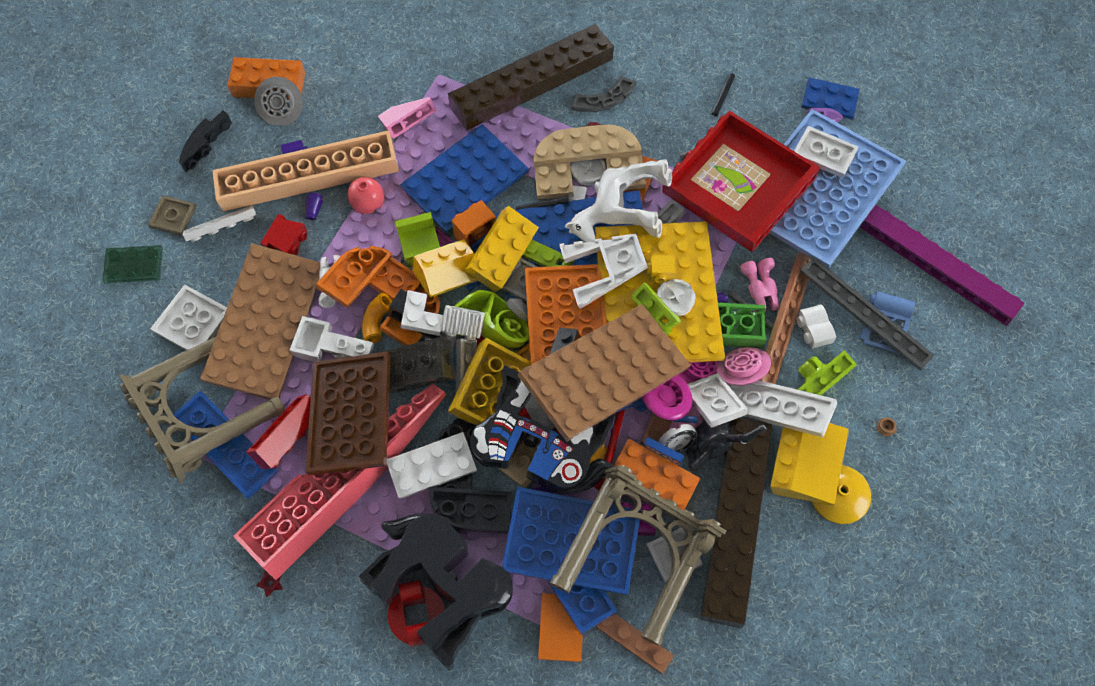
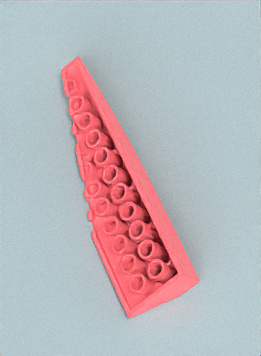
[233,384,446,580]

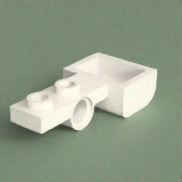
[290,316,374,362]

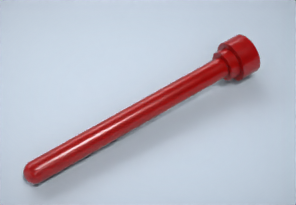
[594,409,625,491]

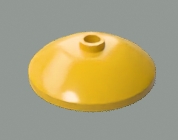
[811,465,871,524]

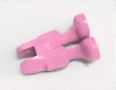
[740,258,779,313]

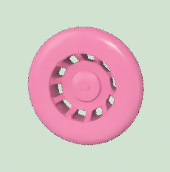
[717,347,771,385]

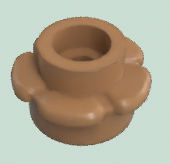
[876,418,897,437]

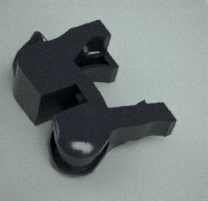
[359,514,513,671]

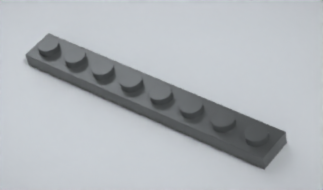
[800,257,934,371]

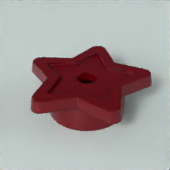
[256,570,283,597]

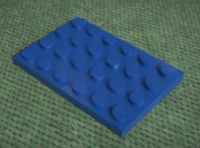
[400,124,529,235]
[502,487,640,595]

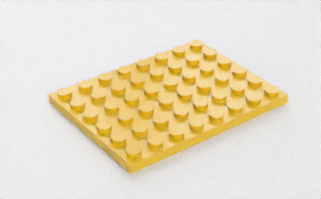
[595,221,725,362]

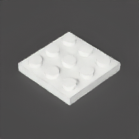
[150,285,227,350]

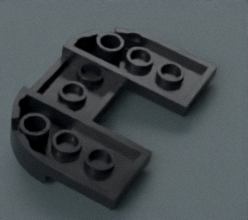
[429,418,514,534]

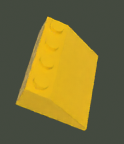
[448,338,531,425]
[770,423,849,506]

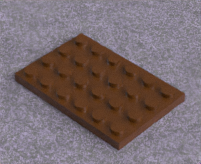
[305,352,391,475]

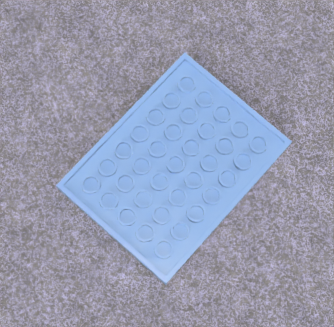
[769,109,906,269]

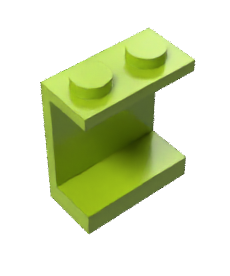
[395,212,440,267]

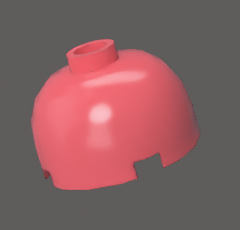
[348,177,385,214]

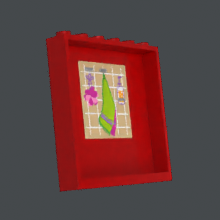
[662,110,820,252]

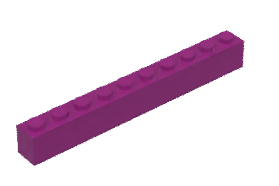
[860,205,1025,326]

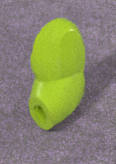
[454,290,529,349]

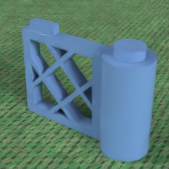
[860,291,915,354]

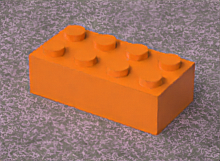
[227,57,306,99]
[614,438,700,510]

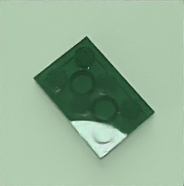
[102,245,163,284]

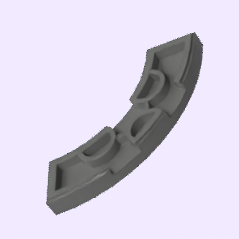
[571,77,637,112]

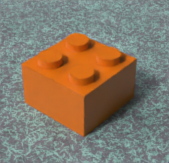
[451,200,495,247]

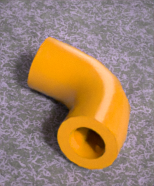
[362,293,392,344]

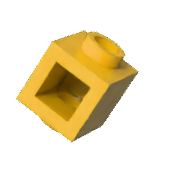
[647,254,675,283]

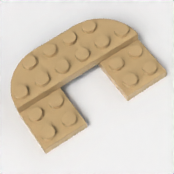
[534,124,646,200]

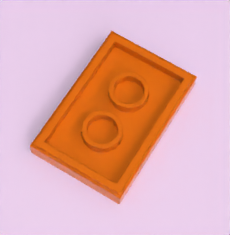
[538,593,583,662]

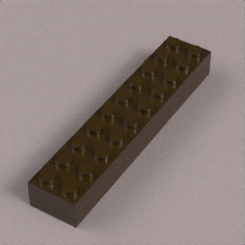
[448,24,614,131]
[699,418,772,628]

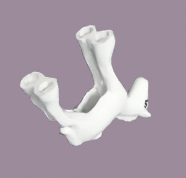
[565,159,672,243]

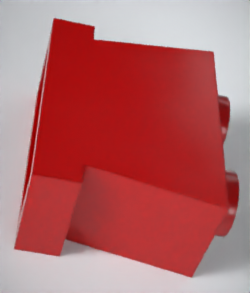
[260,214,308,255]

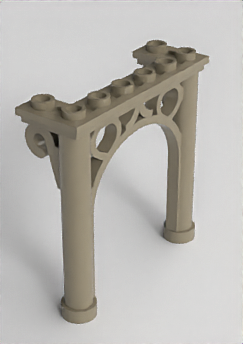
[119,337,285,484]
[550,465,727,646]

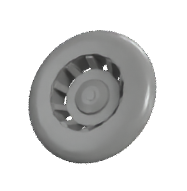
[254,77,303,125]

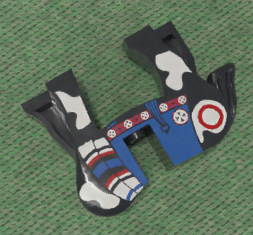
[470,365,616,495]

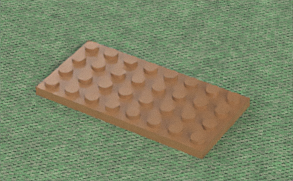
[200,243,320,400]
[518,304,691,442]

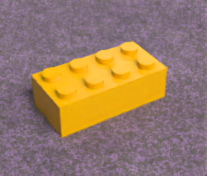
[464,206,539,292]

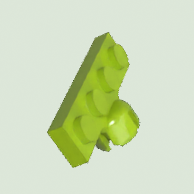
[797,350,857,395]

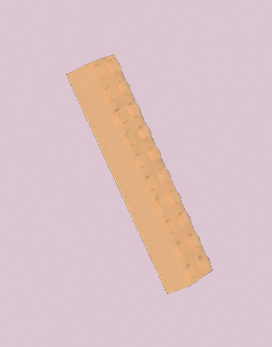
[212,130,399,212]

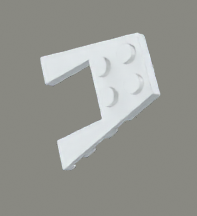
[559,234,648,309]

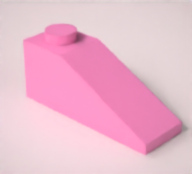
[378,97,437,139]

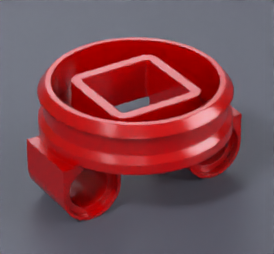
[388,580,445,647]

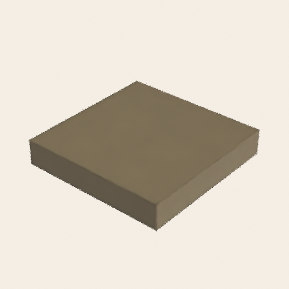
[148,195,197,236]

